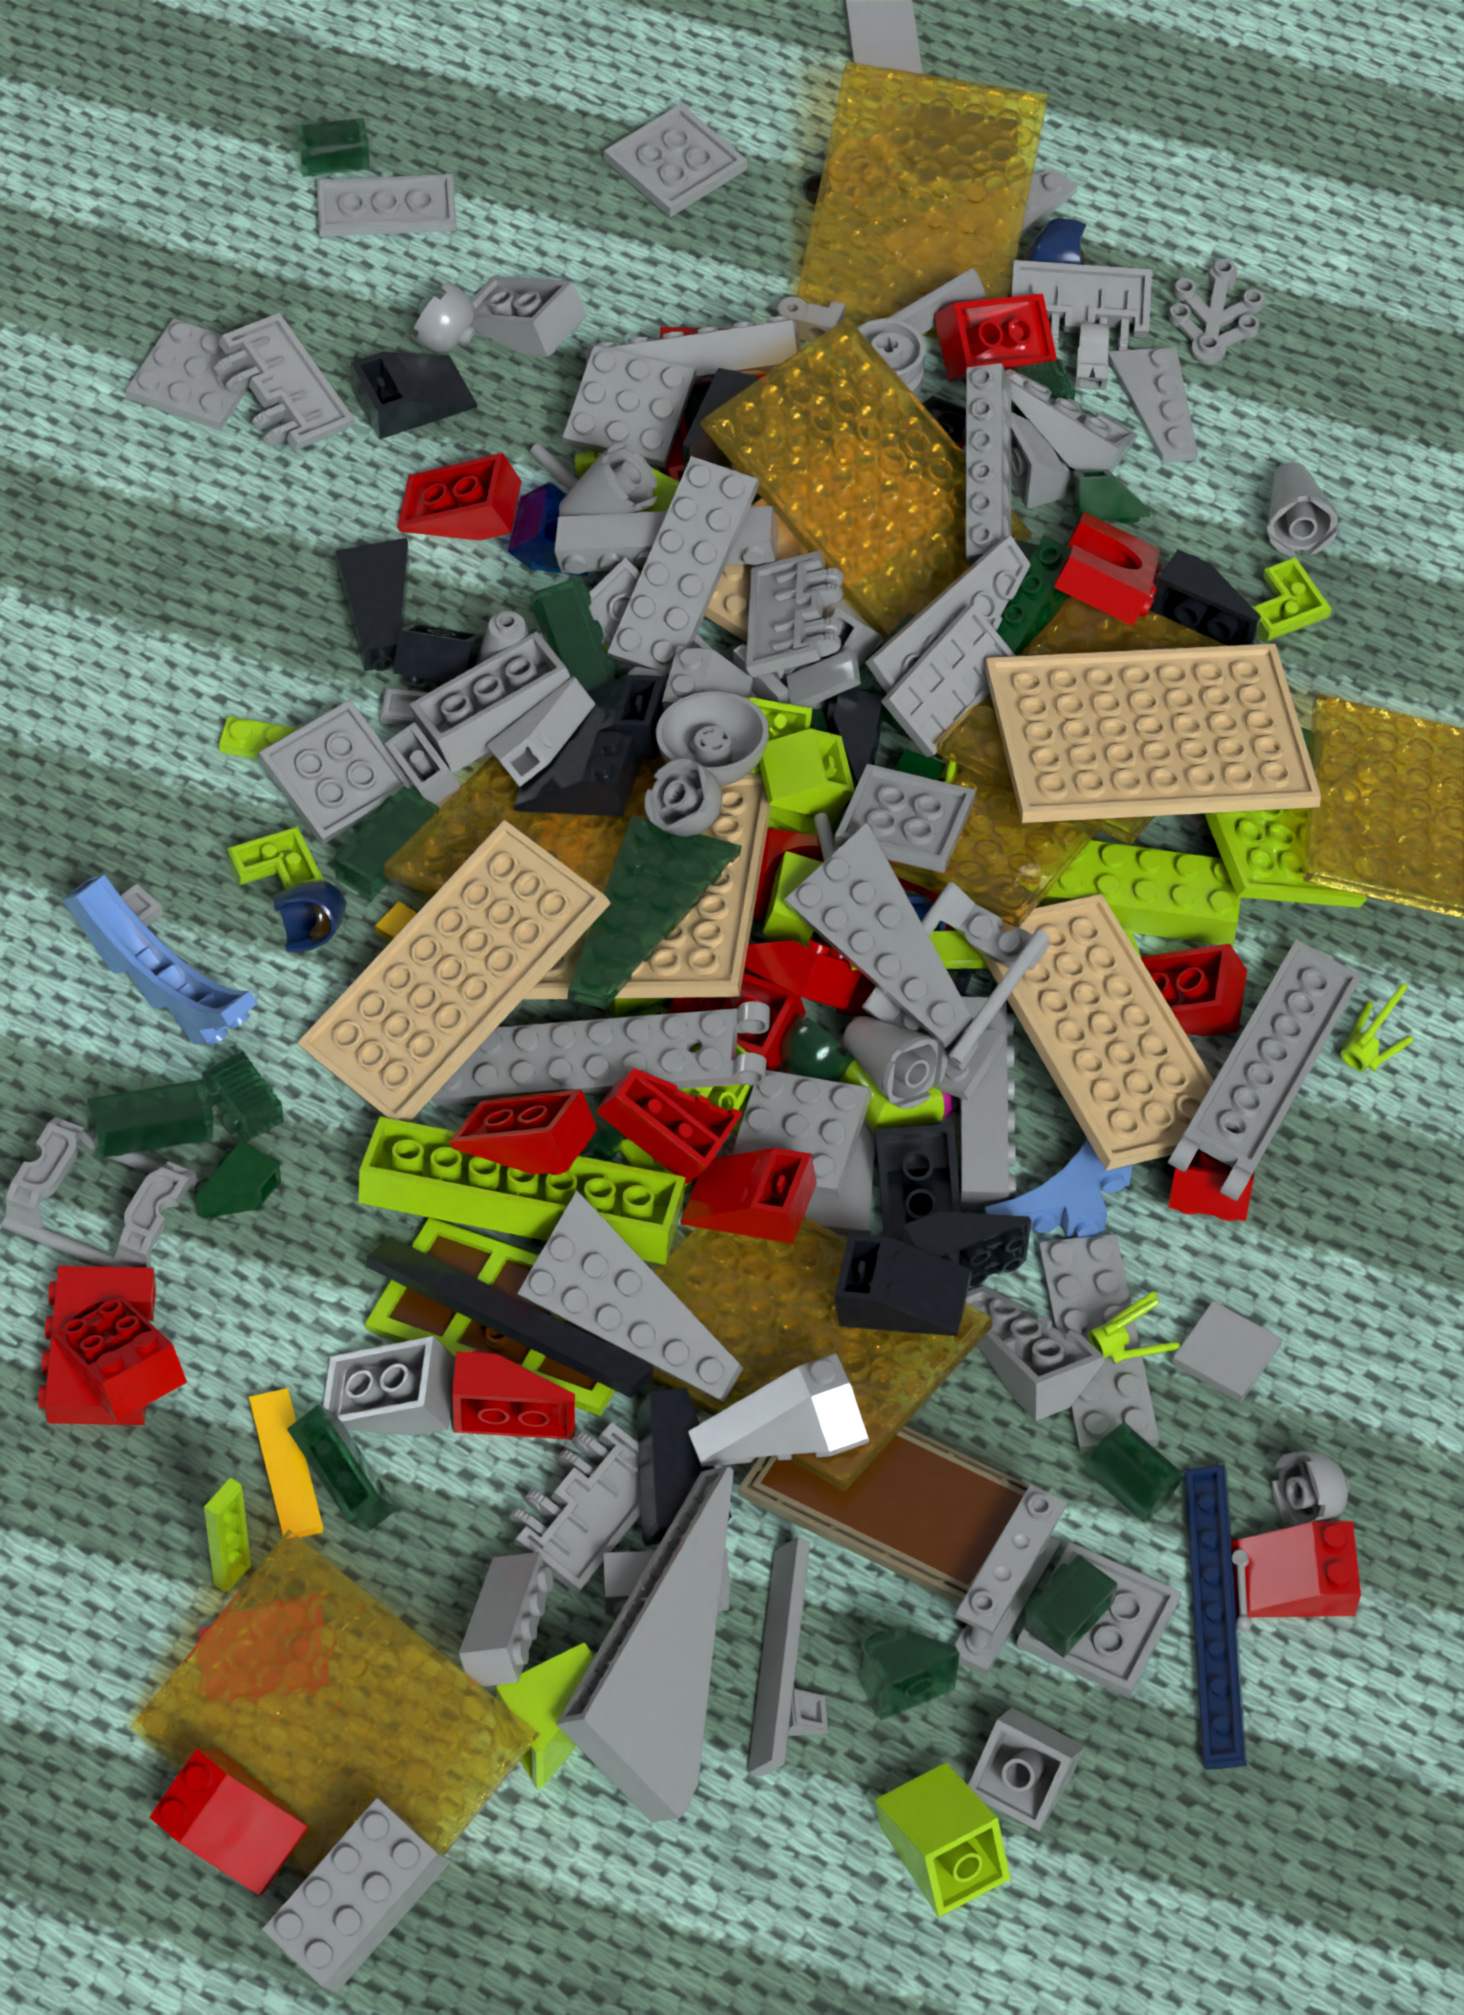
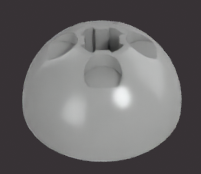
[656,691,769,787]

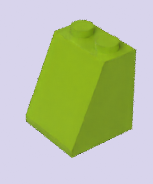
[496,1642,597,1789]
[874,1762,1011,1918]

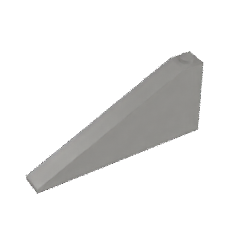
[556,1465,734,1823]

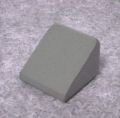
[788,1688,829,1736]

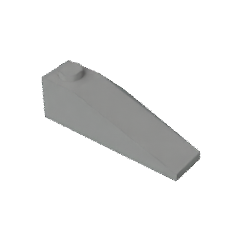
[1005,369,1138,472]
[962,1285,1104,1421]
[688,1353,869,1467]

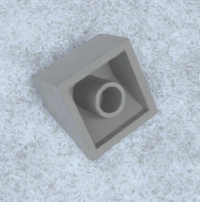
[1011,412,1071,509]
[662,646,753,712]
[968,1708,1086,1831]

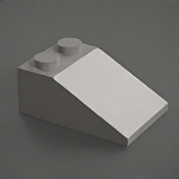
[471,276,587,357]
[320,1336,456,1436]

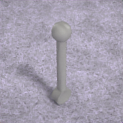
[1232,1550,1252,1631]

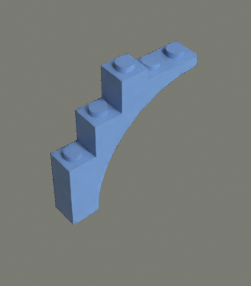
[62,875,258,1045]
[984,1139,1133,1239]

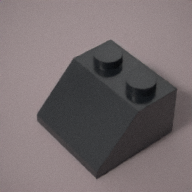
[393,623,483,687]

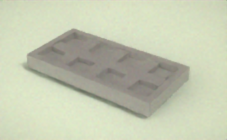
[881,604,1015,757]

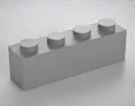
[459,1552,553,1688]

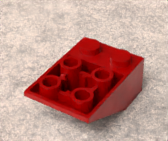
[680,1147,817,1244]
[52,1296,187,1421]

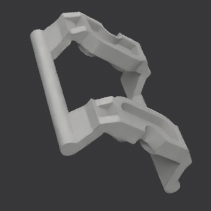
[861,882,1050,1071]
[2,1117,203,1268]

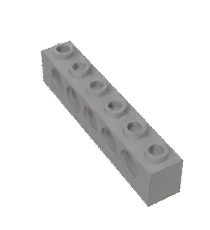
[966,363,1011,566]

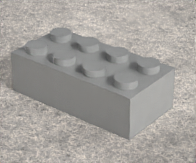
[409,631,571,773]
[262,1798,451,1993]

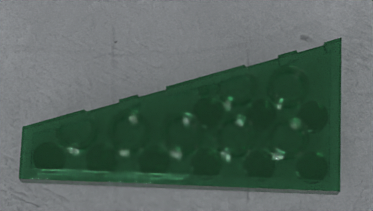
[567,815,742,1009]

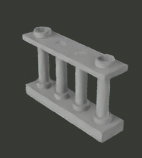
[950,1485,1067,1676]

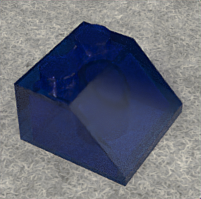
[507,482,588,577]

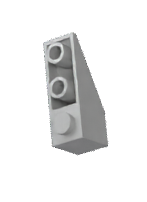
[486,676,595,787]

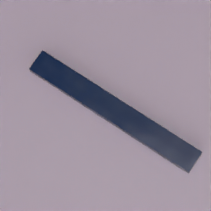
[1185,1464,1247,1769]

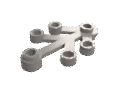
[1169,259,1264,365]

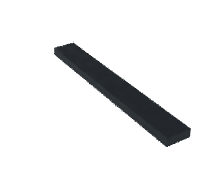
[366,1236,654,1398]

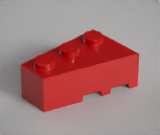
[596,1068,743,1184]

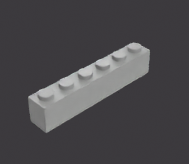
[585,316,803,384]
[555,506,779,574]
[959,997,1016,1211]

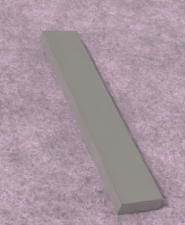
[748,1537,810,1777]

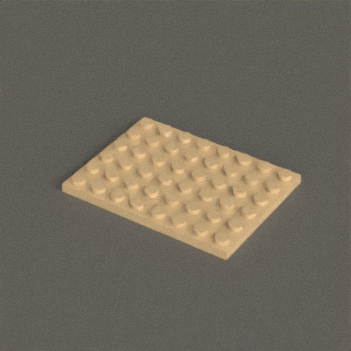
[985,644,1321,823]
[523,774,771,999]

